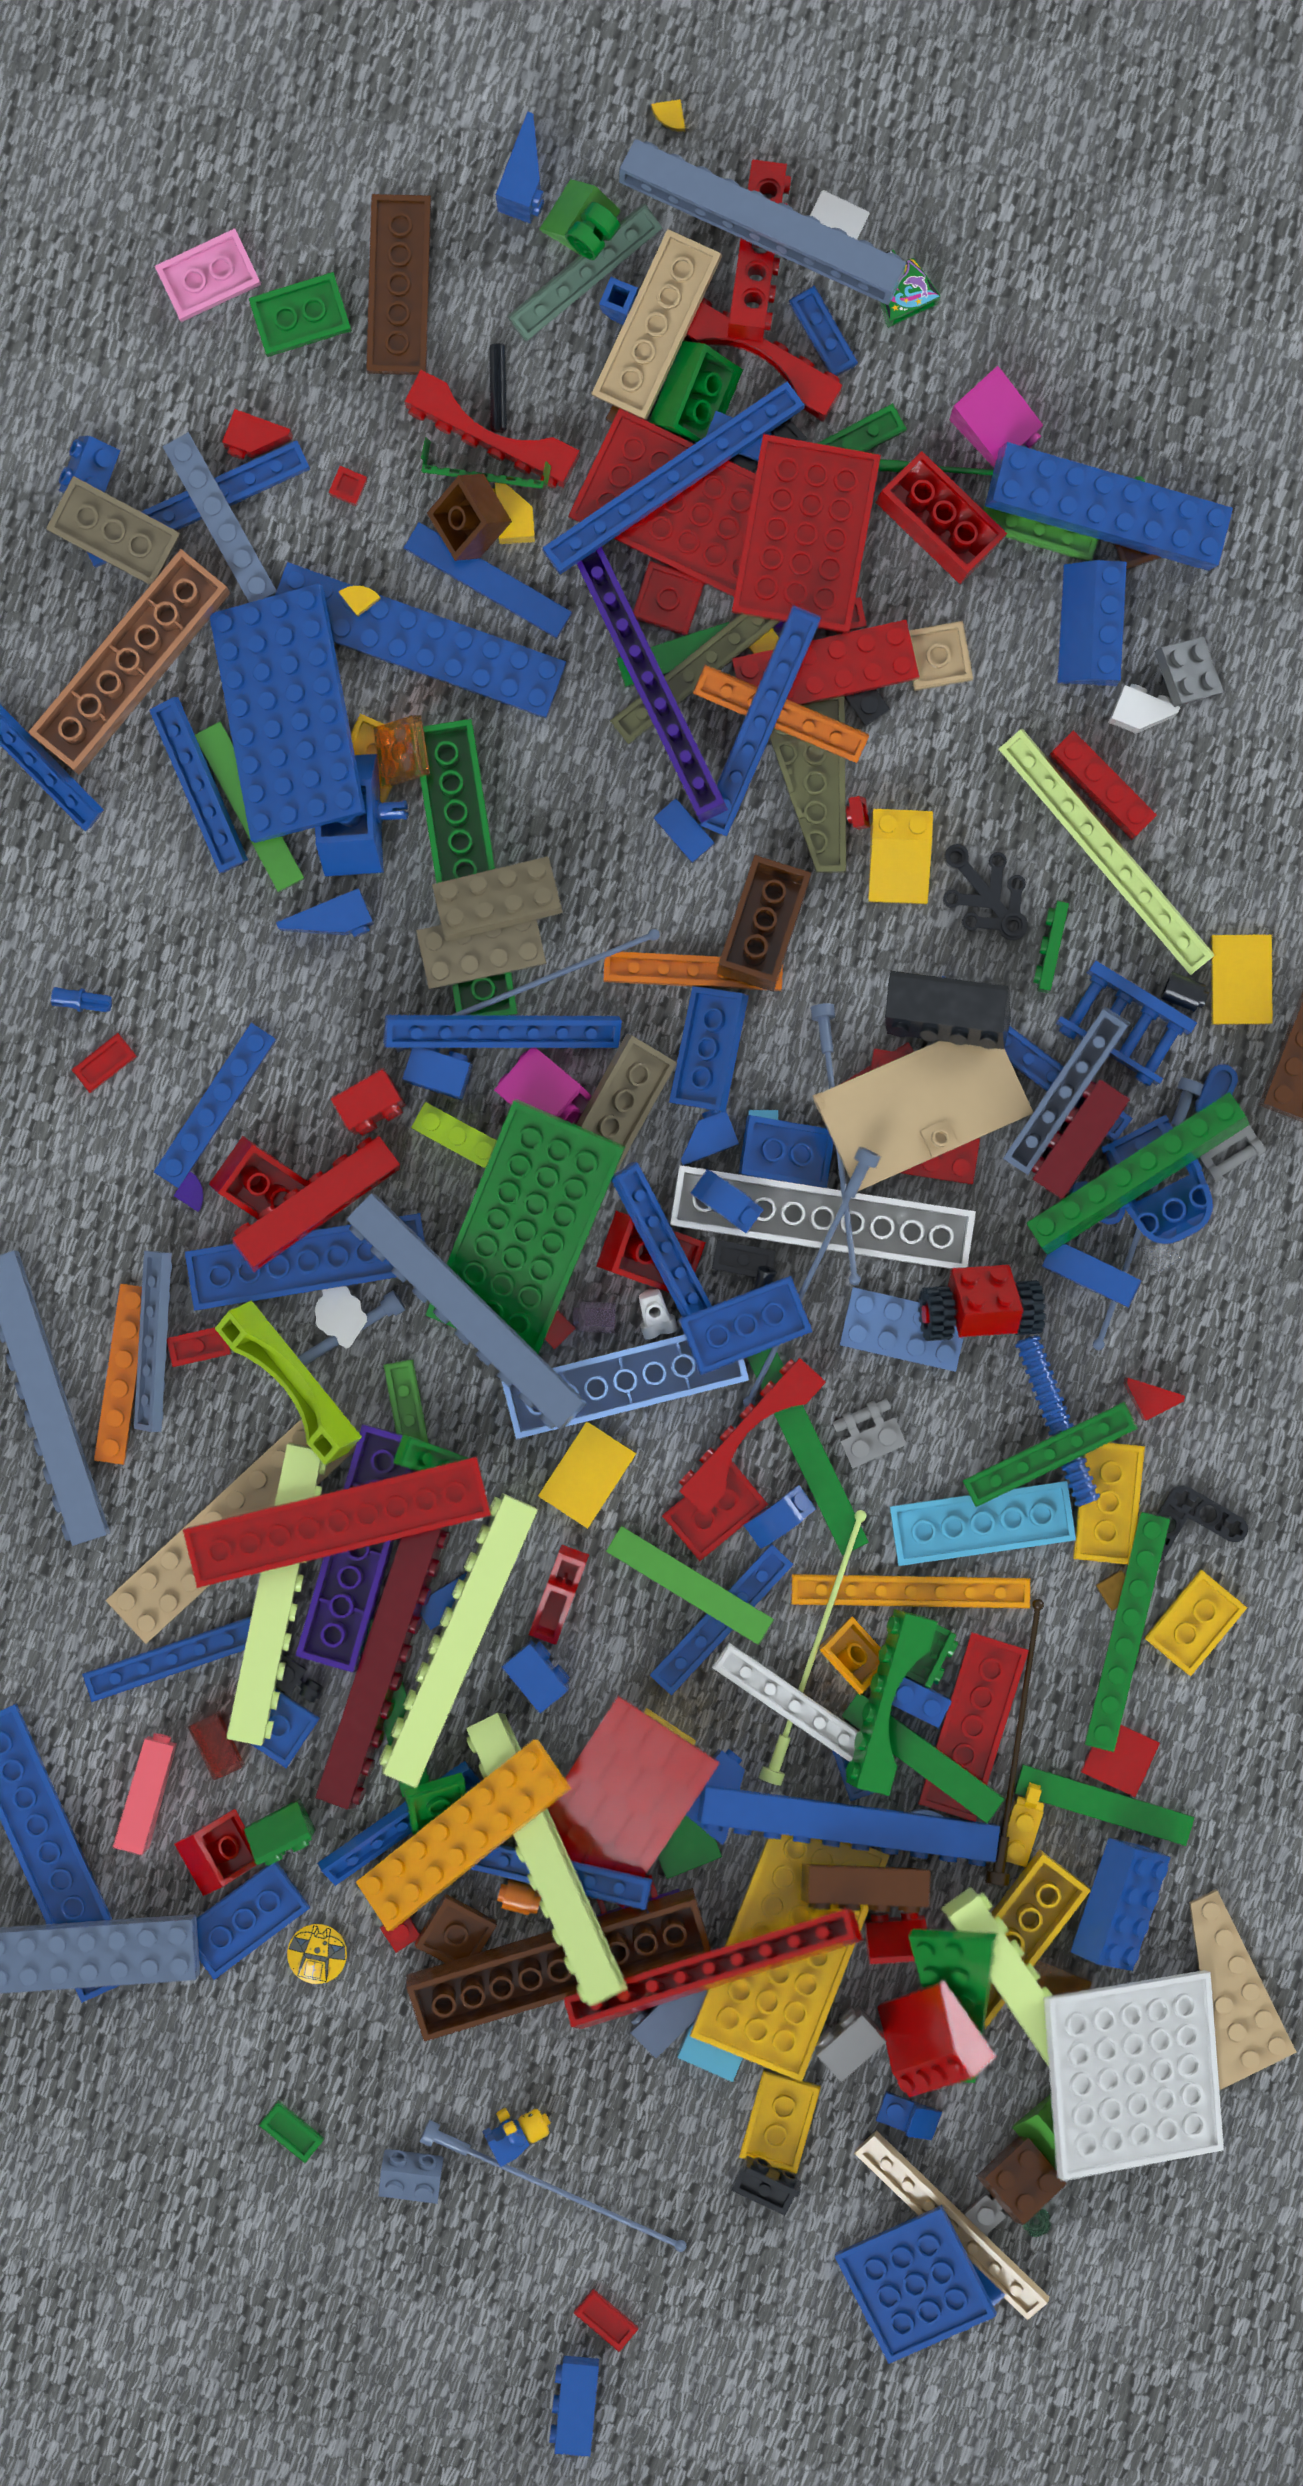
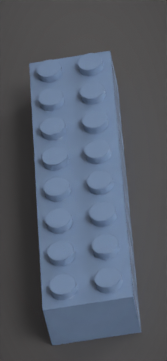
[0,1914,200,1994]

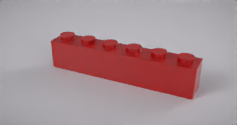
[232,1136,400,1272]

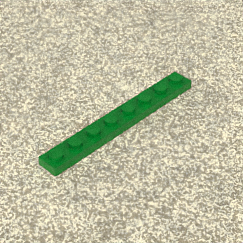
[1084,1511,1170,1752]

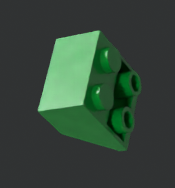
[244,1798,316,1866]

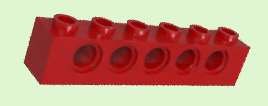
[728,159,791,341]

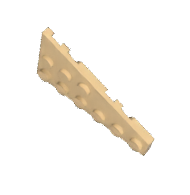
[1189,1889,1297,2090]

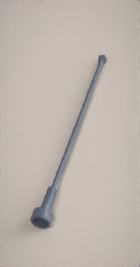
[396,929,660,1053]
[811,1003,861,1285]
[1093,1077,1203,1350]
[743,1147,881,1407]
[420,2120,687,2252]

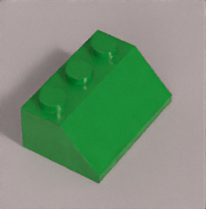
[649,341,743,444]

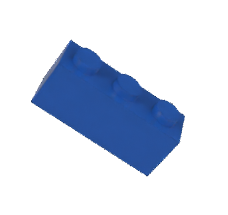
[549,2355,599,2457]

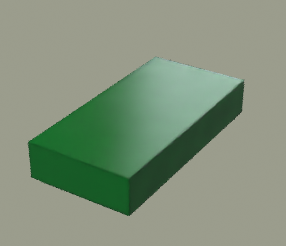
[259,2100,325,2163]

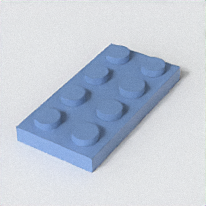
[839,1287,964,1372]

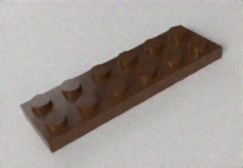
[366,194,431,375]

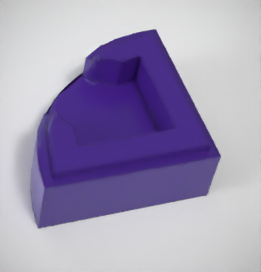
[174,1171,204,1212]

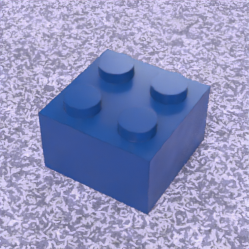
[402,1048,473,1100]
[502,1639,570,1713]

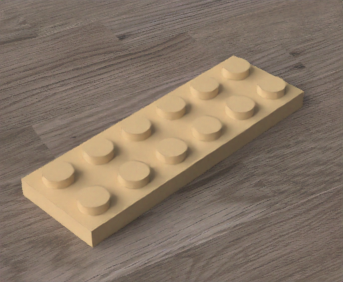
[592,229,722,420]

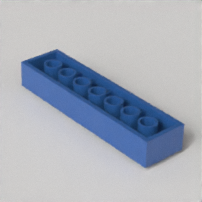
[985,442,1233,571]

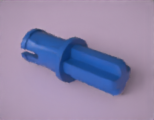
[51,987,112,1012]

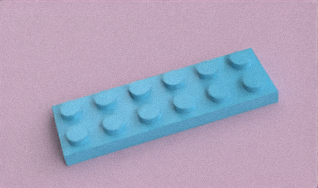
[889,1481,1076,1566]

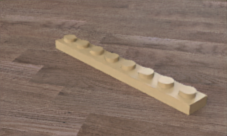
[854,2130,1050,2320]

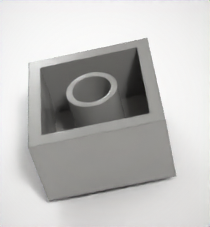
[815,2005,886,2083]

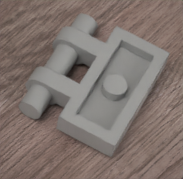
[832,1398,907,1469]

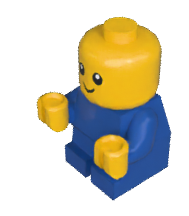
[482,2108,551,2167]

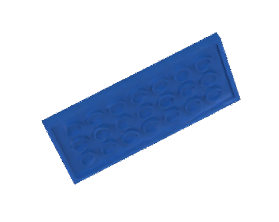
[210,583,366,843]

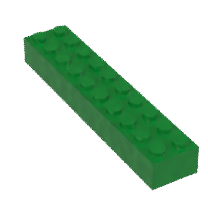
[412,719,518,1015]

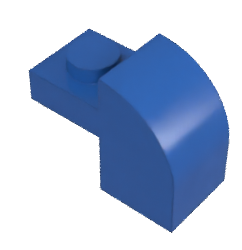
[599,277,639,325]
[690,1169,764,1234]
[744,1485,816,1549]

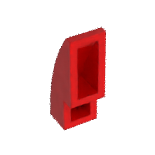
[528,1544,589,1645]

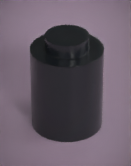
[1161,971,1209,1012]

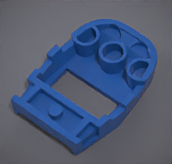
[1102,1115,1213,1244]

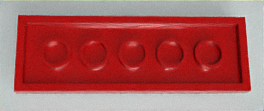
[732,619,920,706]
[918,1632,1029,1822]

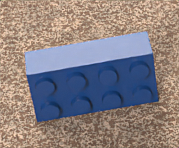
[1070,1838,1171,1971]

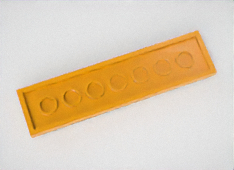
[356,1739,571,1931]

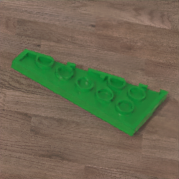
[909,1929,998,2083]

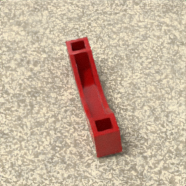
[684,297,843,422]
[404,370,580,488]
[679,1358,826,1516]

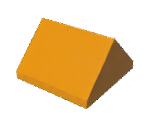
[818,1617,881,1695]

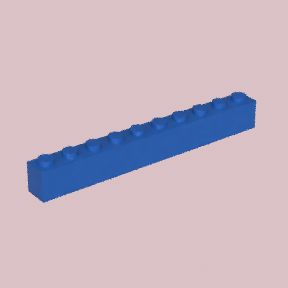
[697,1785,1000,1866]

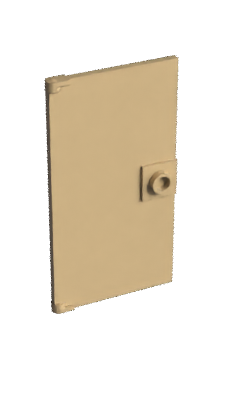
[813,1041,1034,1191]

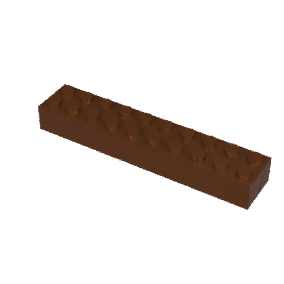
[406,1888,711,2042]

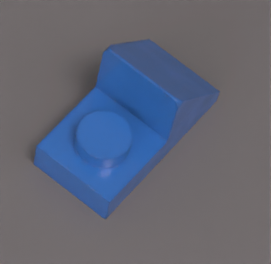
[876,2091,942,2140]

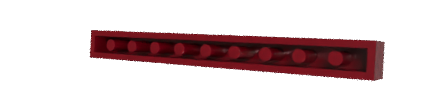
[315,1526,450,1810]

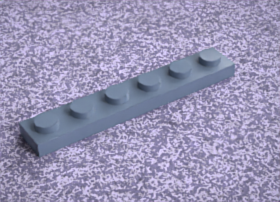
[162,432,277,603]
[134,1251,172,1432]

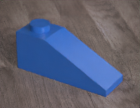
[276,888,374,937]

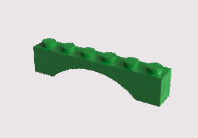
[846,1609,938,1796]

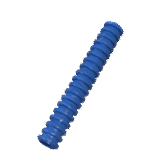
[1015,1335,1100,1506]

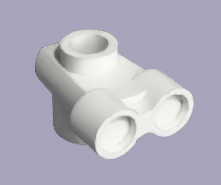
[639,1289,678,1339]

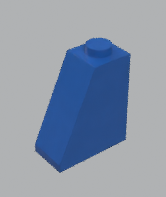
[686,1749,745,1845]

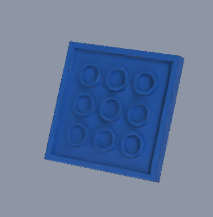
[834,2205,997,2364]

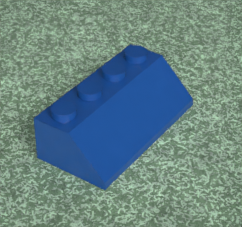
[1057,560,1127,686]

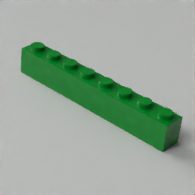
[1026,1092,1250,1255]

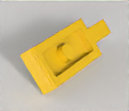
[1006,1782,1044,1867]

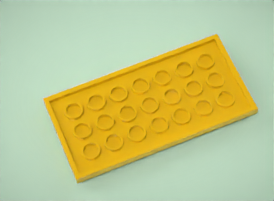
[689,1834,890,2082]

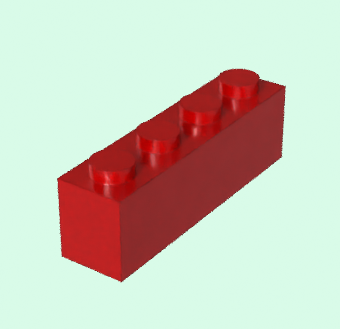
[1049,730,1157,840]

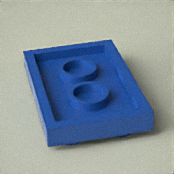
[738,1115,833,1188]

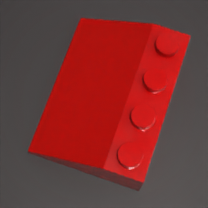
[878,1981,996,2098]

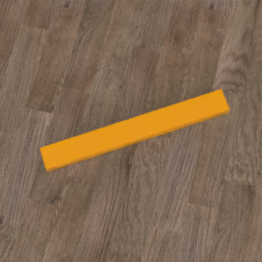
[791,1574,1030,1608]

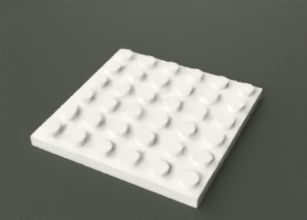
[1044,1970,1224,2180]

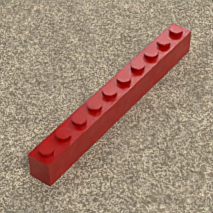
[563,1909,863,2029]

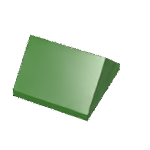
[539,179,621,255]
[1012,2094,1057,2171]

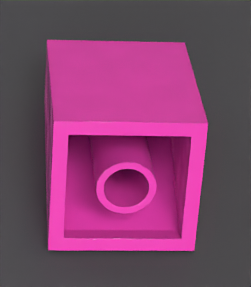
[949,366,1043,468]
[494,1048,592,1125]

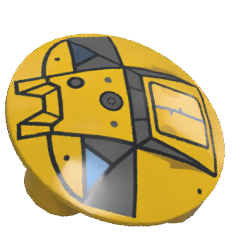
[287,1924,347,1984]

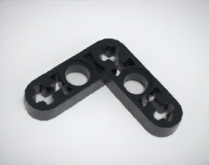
[1157,1485,1248,1562]

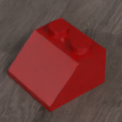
[174,1809,257,1896]
[865,1912,927,1965]

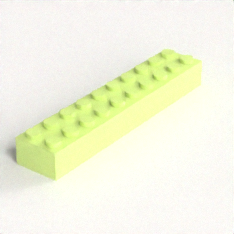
[379,1493,538,1788]

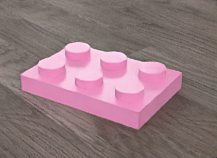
[155,229,261,322]

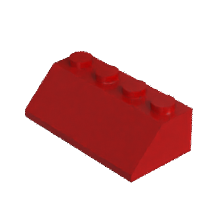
[875,451,1007,584]

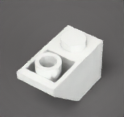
[1108,684,1180,733]

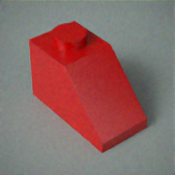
[222,409,293,460]

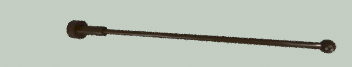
[985,1599,1044,1886]

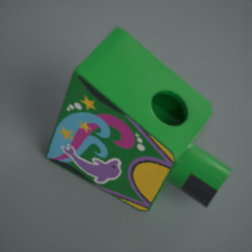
[880,250,941,328]

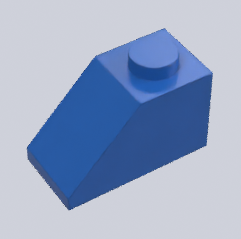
[681,1110,739,1166]

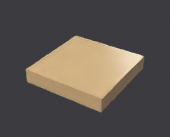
[909,621,973,691]

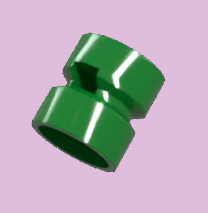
[565,202,621,260]

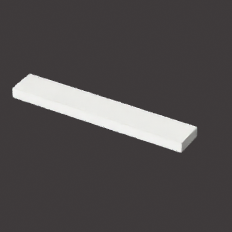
[712,1642,859,1762]

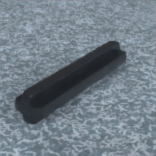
[489,343,507,432]

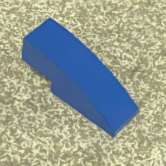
[1042,1244,1141,1308]

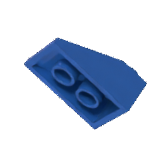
[495,111,544,224]

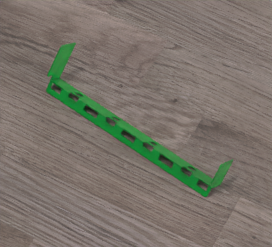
[421,437,551,489]

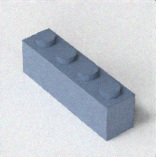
[631,1945,720,2059]

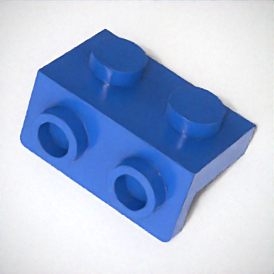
[59,436,120,493]

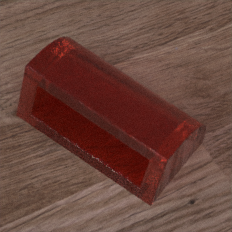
[187,1711,245,1780]

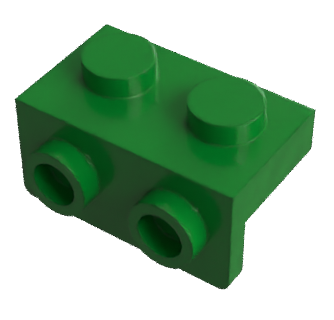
[905,1624,958,1688]

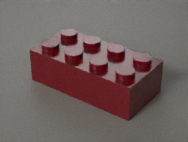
[1031,1079,1130,1199]

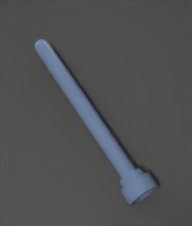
[298,1290,406,1366]

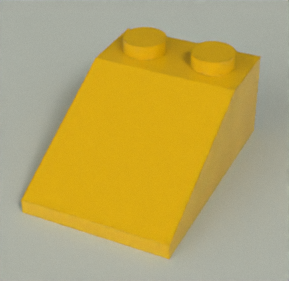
[868,809,933,904]

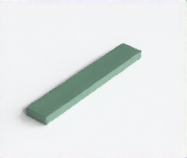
[507,203,662,341]

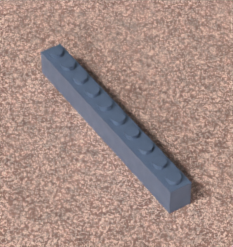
[619,139,906,305]
[346,1193,588,1429]
[0,1251,110,1546]

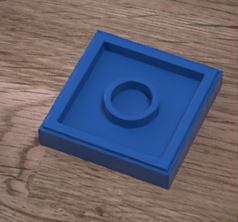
[251,1688,320,1768]

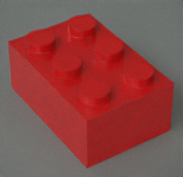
[331,1069,406,1136]

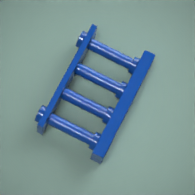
[1055,960,1197,1086]

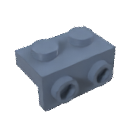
[378,2149,444,2204]

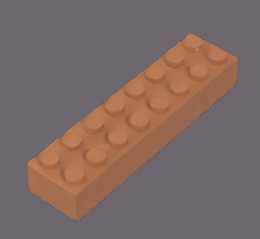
[28,549,231,775]

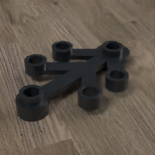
[943,844,1028,940]

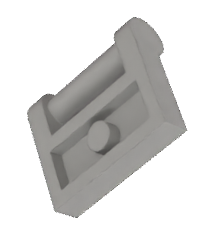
[1199,1125,1266,1183]

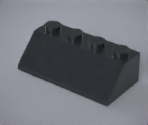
[885,970,1011,1050]

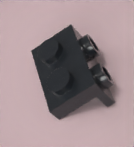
[731,2156,801,2216]

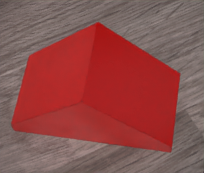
[1123,1377,1185,1421]

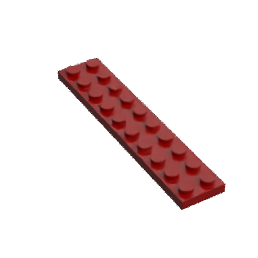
[183,1456,491,1588]

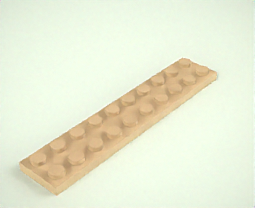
[105,1419,357,1644]

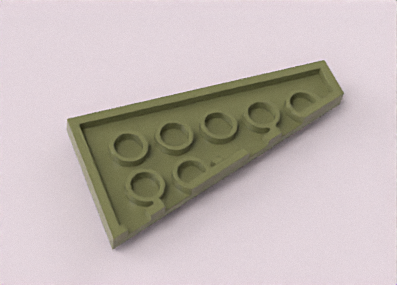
[770,696,846,873]

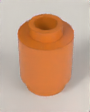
[497,1879,541,1916]

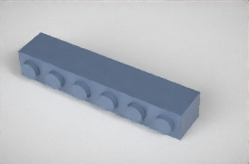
[1003,1006,1130,1175]

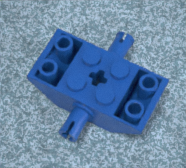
[315,754,409,877]

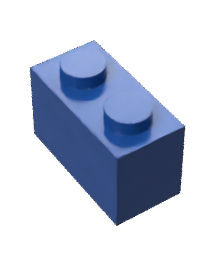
[892,1676,952,1728]

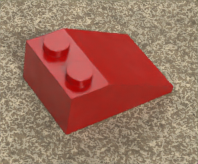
[209,1136,309,1220]
[596,1211,706,1293]

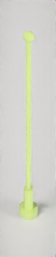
[759,1510,867,1786]

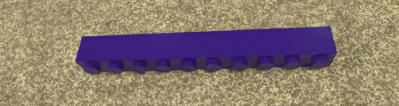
[577,547,728,823]

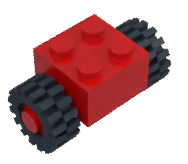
[918,1265,1046,1341]

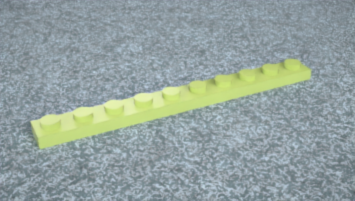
[999,729,1215,975]

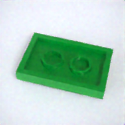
[248,272,352,357]

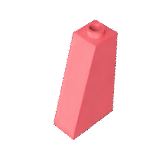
[113,1733,177,1855]

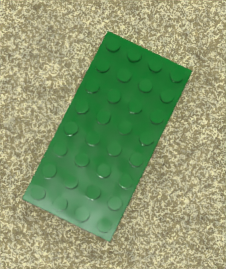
[426,1099,626,1355]

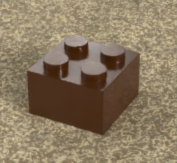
[427,474,512,561]
[976,2136,1067,2225]

